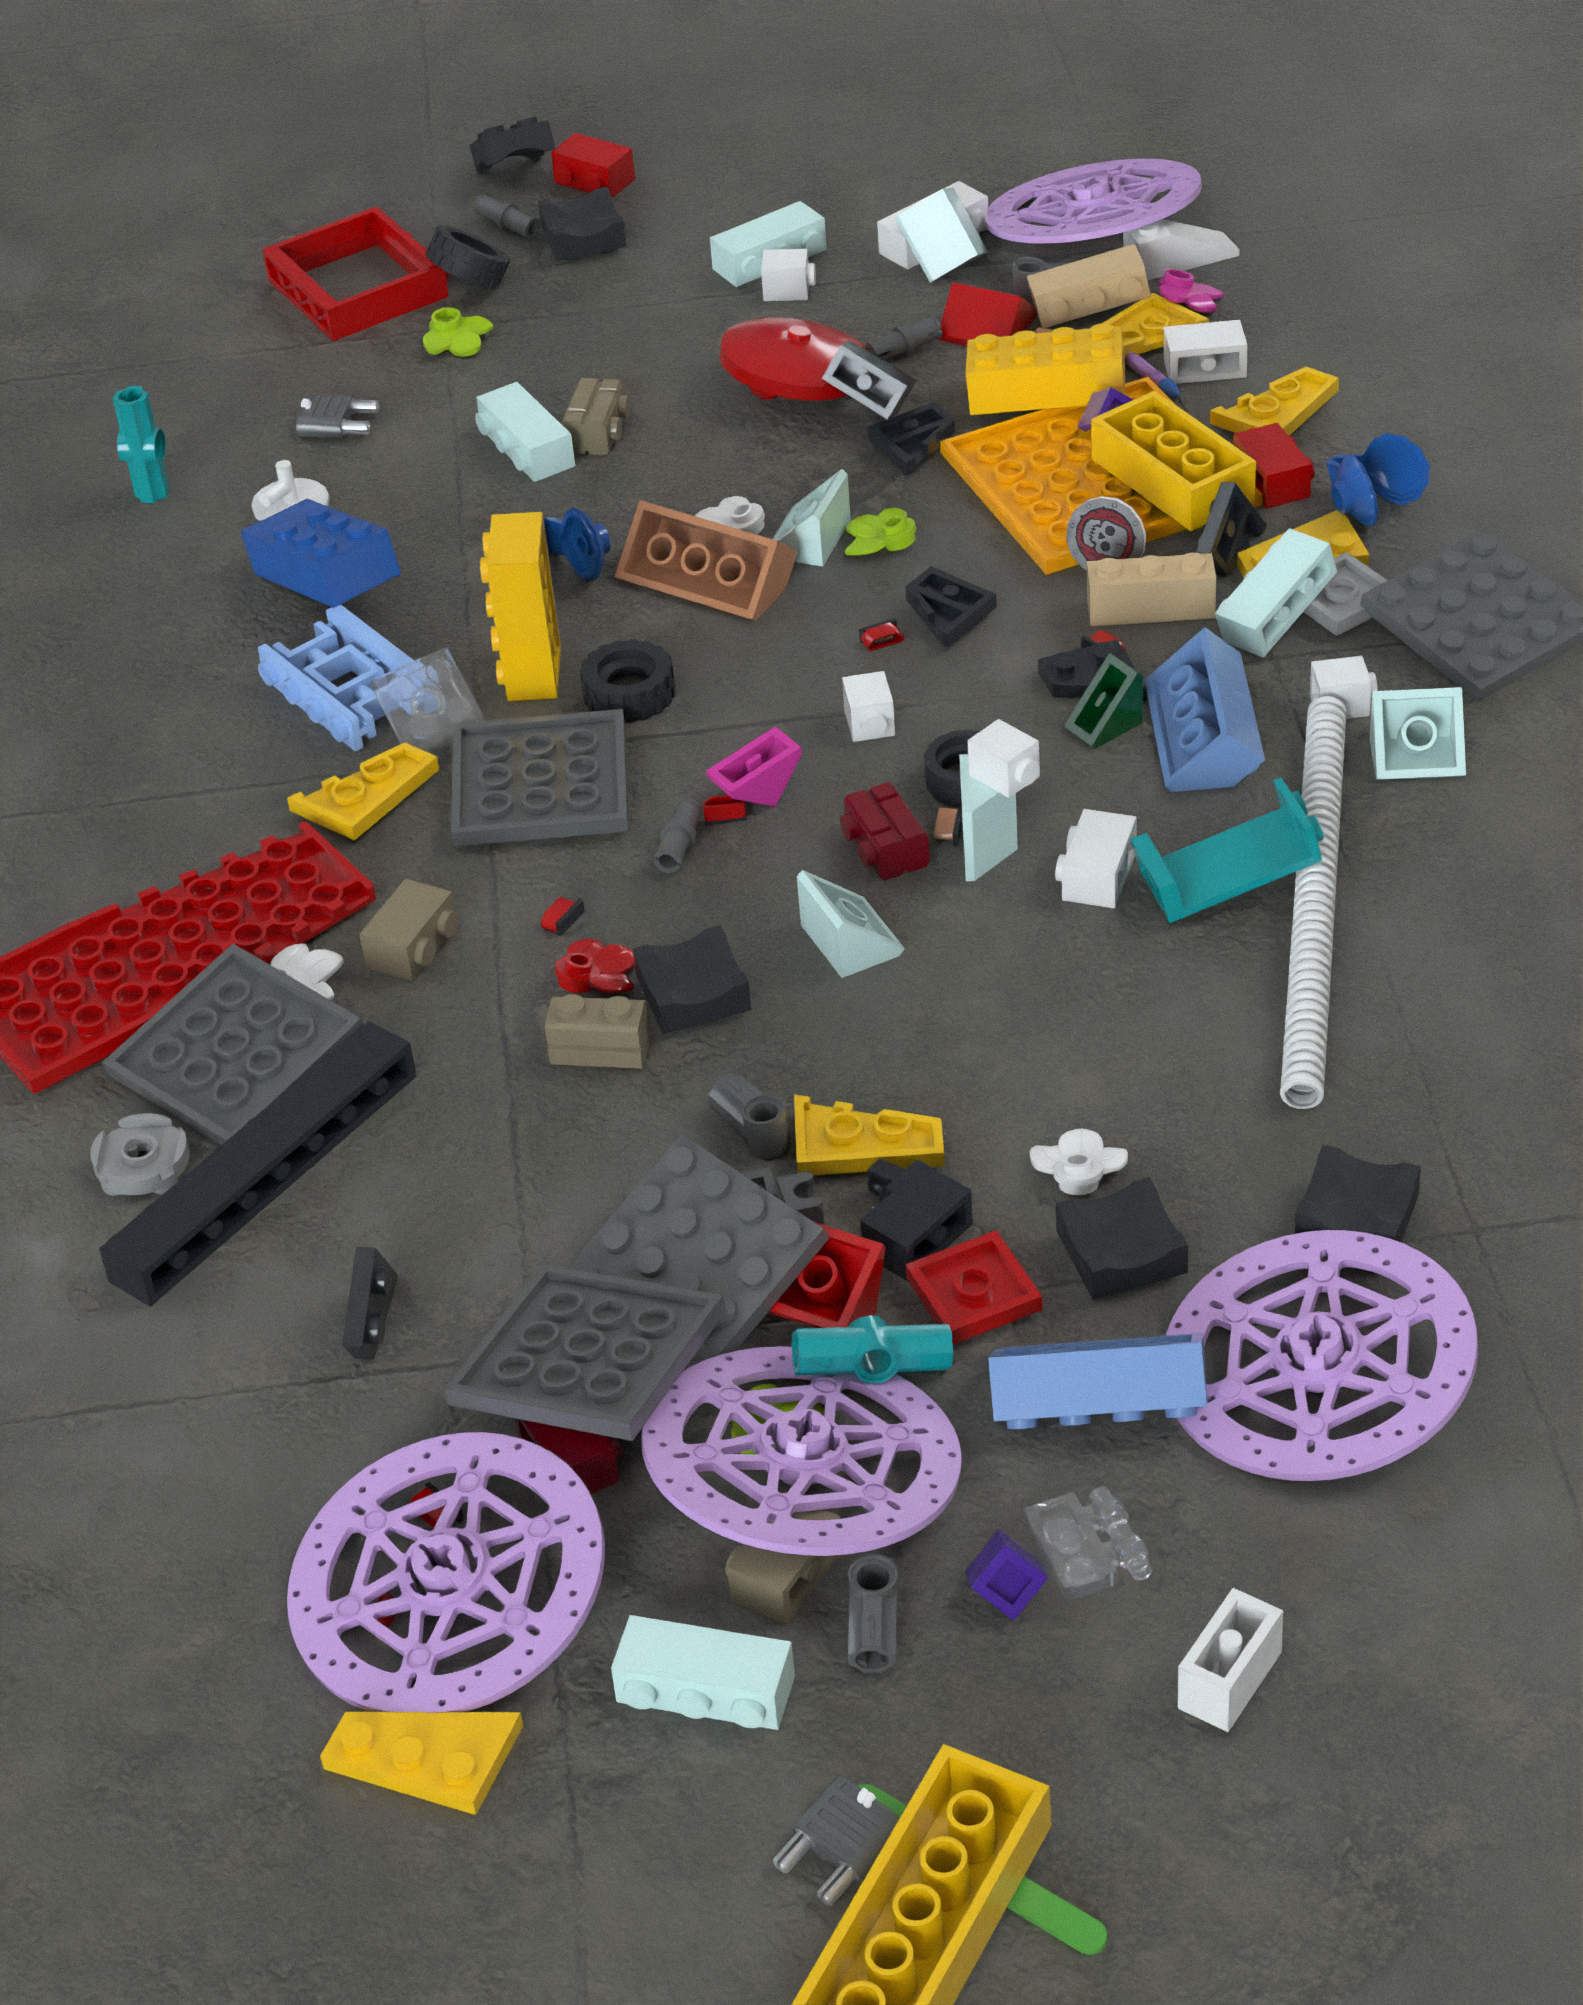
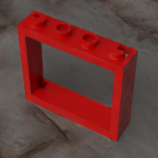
[262,206,450,342]

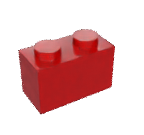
[551,133,635,198]
[1233,423,1315,509]

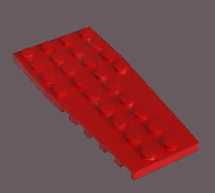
[0,821,376,1095]

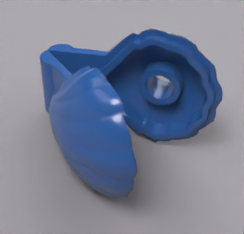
[1326,433,1430,526]
[543,507,611,582]

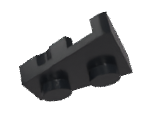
[1196,482,1267,575]
[905,566,997,647]

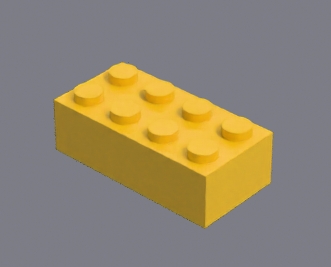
[966,324,1125,415]
[1091,390,1256,531]
[480,512,561,701]

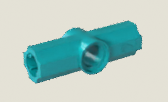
[113,386,170,503]
[791,1315,954,1384]

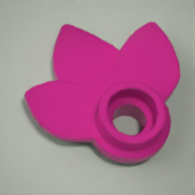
[1158,269,1224,313]

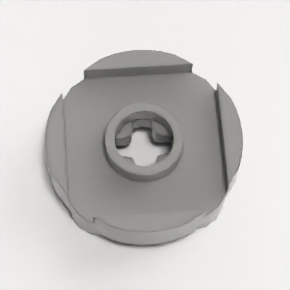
[90,1113,190,1196]

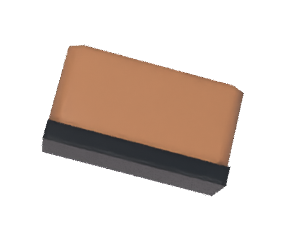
[934,807,962,846]

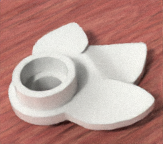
[695,496,765,534]
[271,944,344,1000]
[1030,1128,1128,1195]

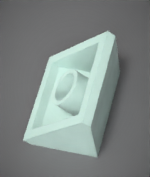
[895,188,988,283]
[773,469,851,567]
[1370,687,1466,780]
[959,754,1018,881]
[797,870,905,978]

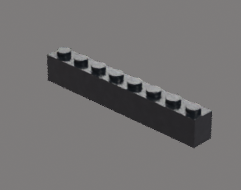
[99,1021,417,1307]

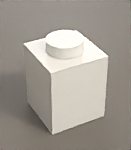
[761,249,816,301]
[1310,656,1378,719]
[842,671,895,742]
[968,719,1040,798]

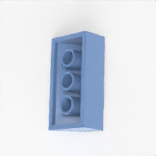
[1144,627,1265,792]
[988,1333,1208,1429]

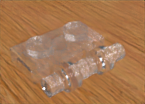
[1024,1486,1153,1602]

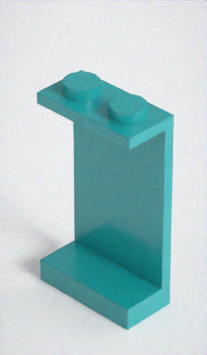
[1130,777,1324,923]

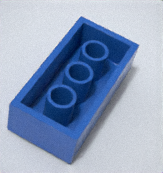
[240,498,401,608]

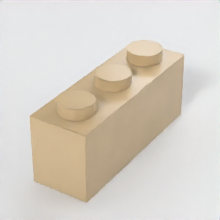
[1027,244,1151,328]
[1087,553,1216,626]

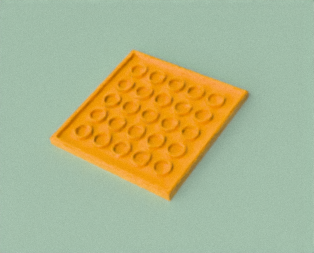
[940,377,1262,575]

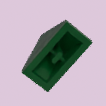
[1064,653,1143,749]

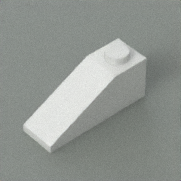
[1123,219,1239,280]

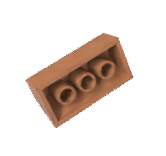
[615,500,798,621]

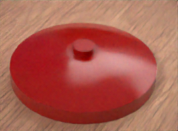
[719,317,869,400]

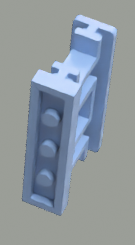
[258,604,440,752]

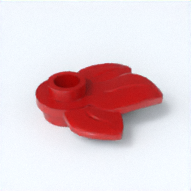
[554,938,635,993]

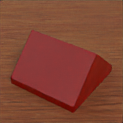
[938,282,1037,346]
[768,1222,886,1328]

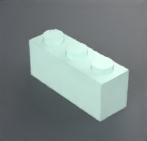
[710,201,827,287]
[475,382,575,482]
[1215,528,1337,658]
[611,1615,795,1730]

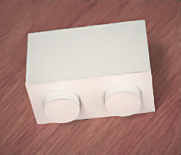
[1164,320,1247,384]
[1055,809,1137,908]
[1178,1588,1283,1732]

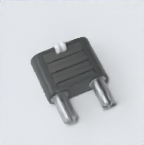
[296,393,380,438]
[773,1775,900,1906]

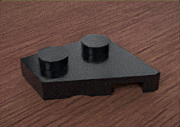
[867,402,955,475]
[1038,639,1147,701]
[342,1247,398,1360]

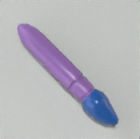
[1124,352,1180,399]

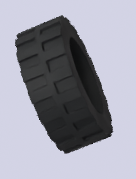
[425,225,511,289]
[580,639,676,723]

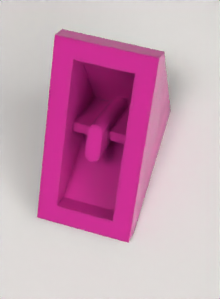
[706,726,802,807]

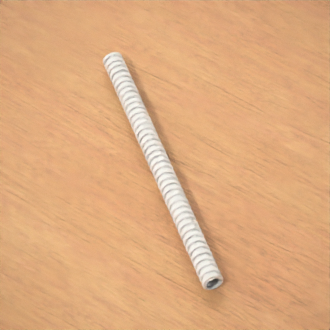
[1280,696,1347,1109]

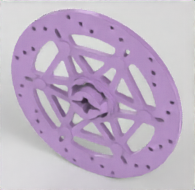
[985,159,1202,244]
[1166,1230,1478,1481]
[641,1346,962,1556]
[287,1432,605,1713]

